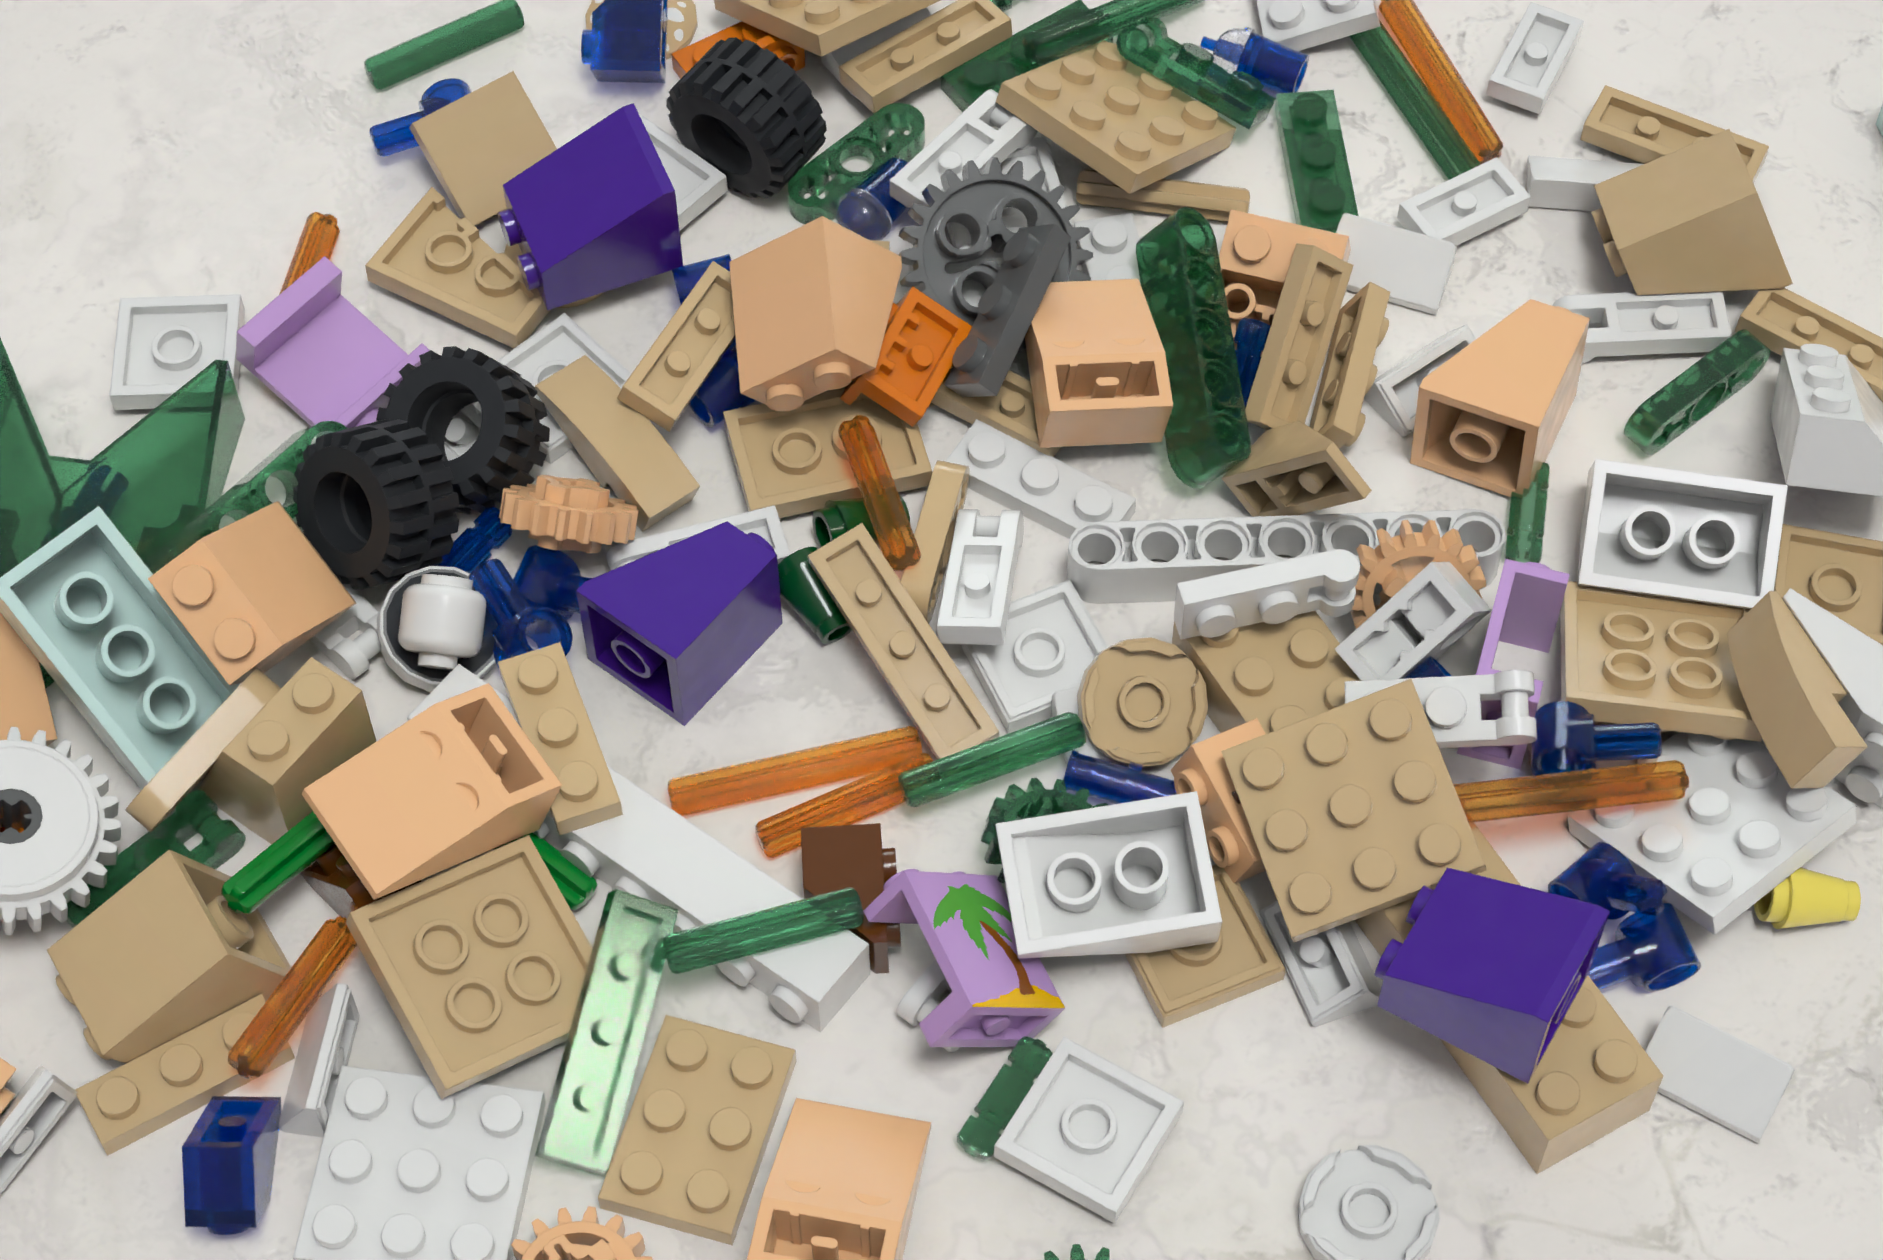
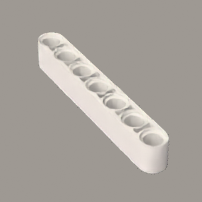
[1067,509,1506,604]

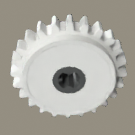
[0,727,121,935]

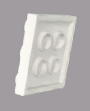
[1568,732,1856,935]
[293,1065,546,1260]

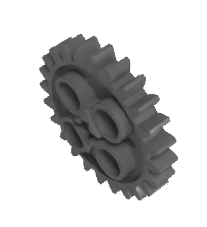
[898,157,1093,353]

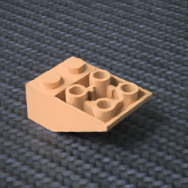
[1186,209,1351,400]
[1025,279,1173,448]
[302,683,562,900]
[747,1098,931,1260]

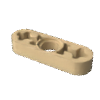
[901,460,970,624]
[125,668,281,833]

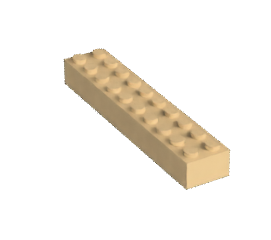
[1172,611,1663,1174]

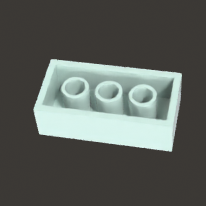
[0,506,240,790]

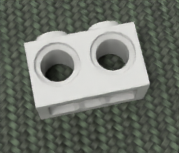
[1335,561,1492,681]

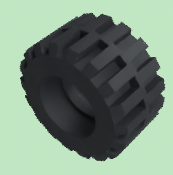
[666,38,827,198]
[376,346,550,515]
[293,419,459,589]

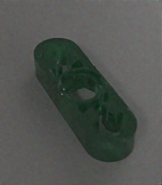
[788,103,925,224]
[1624,329,1771,455]

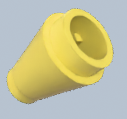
[1754,867,1861,929]

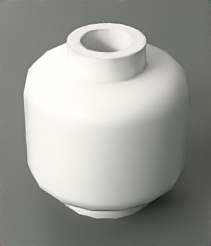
[398,574,487,670]

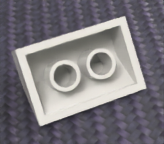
[1770,344,1883,497]
[1577,459,1788,609]

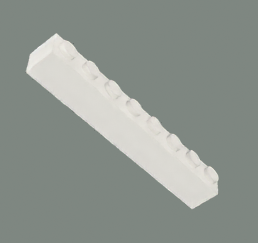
[407,664,870,1033]

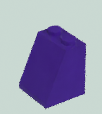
[498,103,683,310]
[576,521,783,726]
[1374,867,1610,1084]

